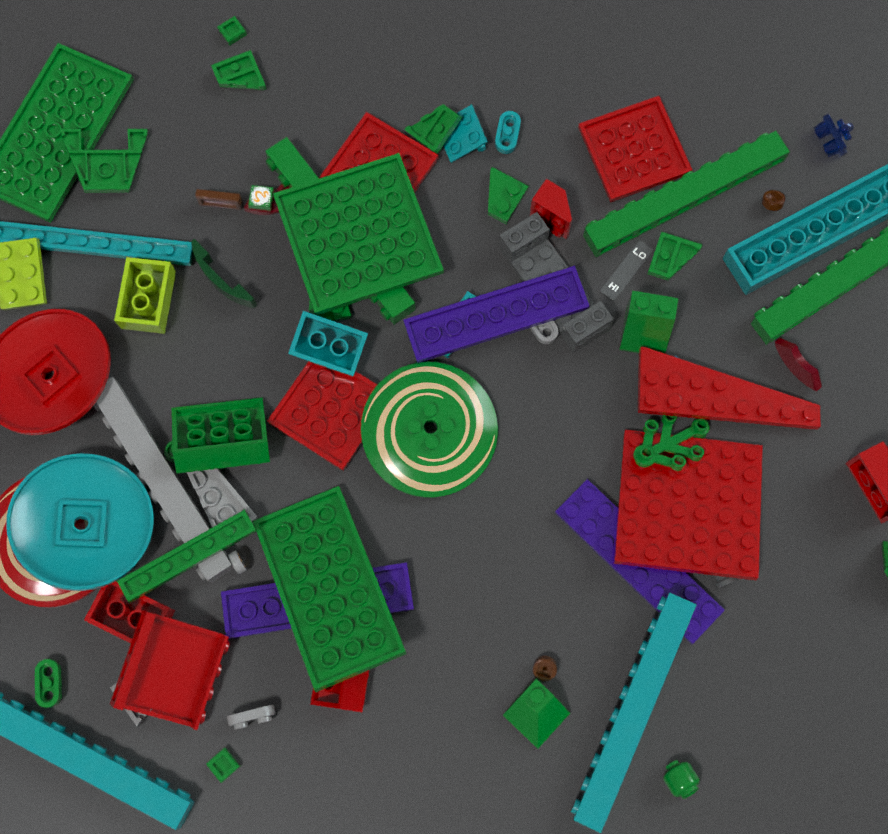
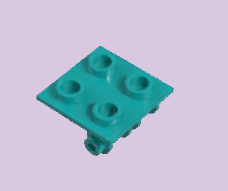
[444,104,488,163]

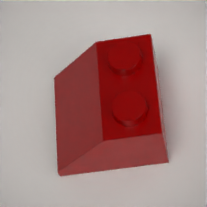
[310,670,369,712]

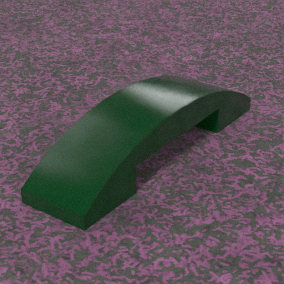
[191,239,257,308]

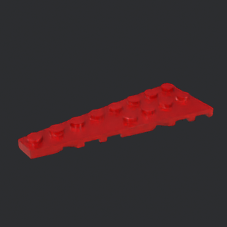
[638,347,821,430]

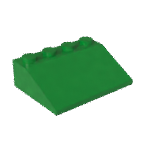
[171,397,270,473]

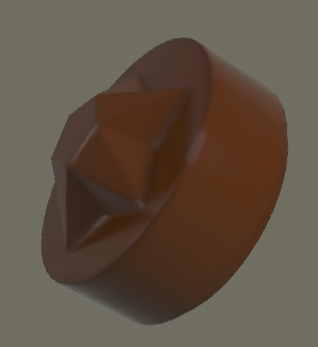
[762,190,785,211]
[533,656,557,681]

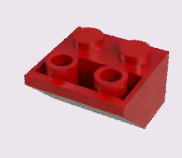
[530,179,572,239]

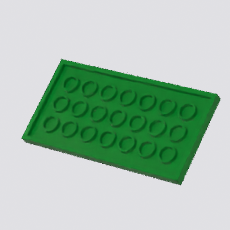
[0,43,134,223]
[253,486,407,692]

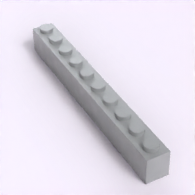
[93,376,234,583]

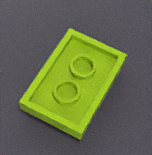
[0,238,47,310]

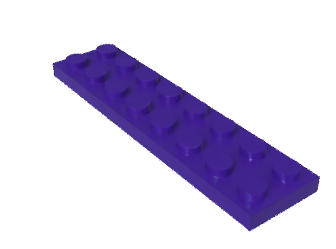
[403,266,590,363]
[555,479,725,645]
[221,562,414,639]

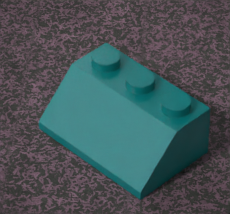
[288,311,368,376]

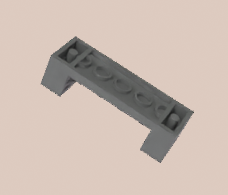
[499,212,614,353]

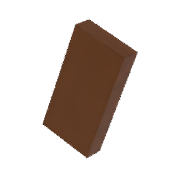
[195,189,243,210]

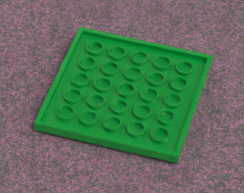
[273,153,444,315]

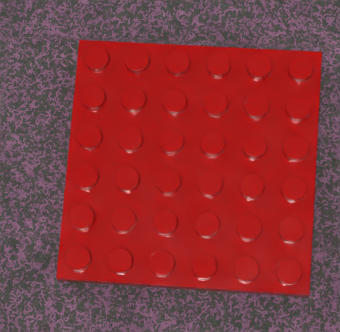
[614,430,763,581]

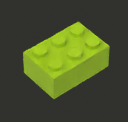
[114,257,176,334]

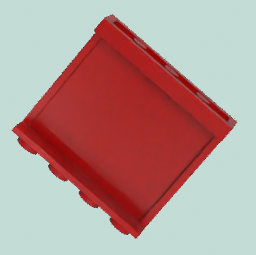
[110,610,229,730]

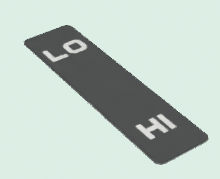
[600,240,653,300]

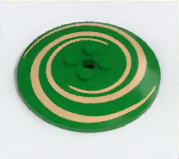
[361,362,498,498]

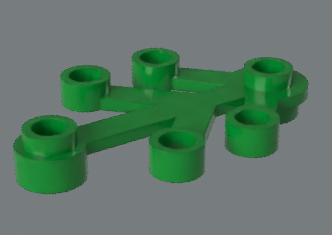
[633,415,710,471]

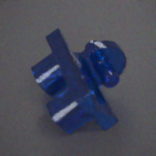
[814,114,854,157]

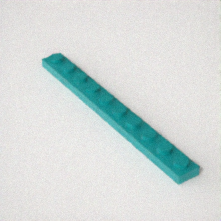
[0,221,193,266]

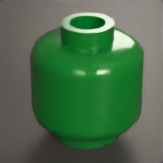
[663,760,700,799]

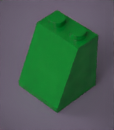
[619,290,678,353]

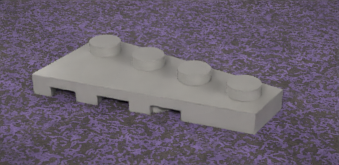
[187,469,258,527]

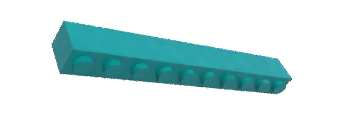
[571,593,697,833]
[0,692,195,830]

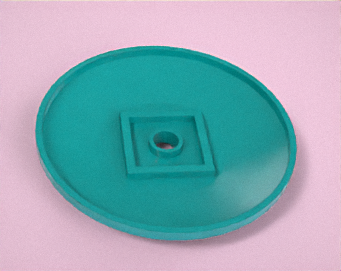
[6,453,154,591]

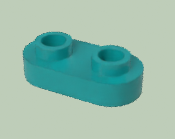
[495,111,521,154]

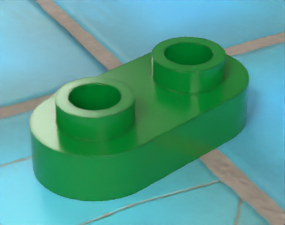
[35,659,62,708]

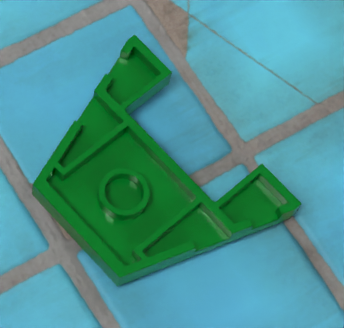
[60,128,148,193]

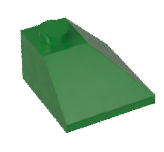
[503,679,570,749]

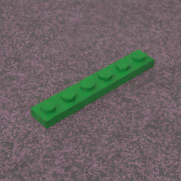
[117,510,257,603]

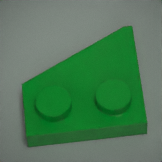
[211,50,267,90]
[404,104,462,154]
[488,167,528,225]
[647,232,702,281]

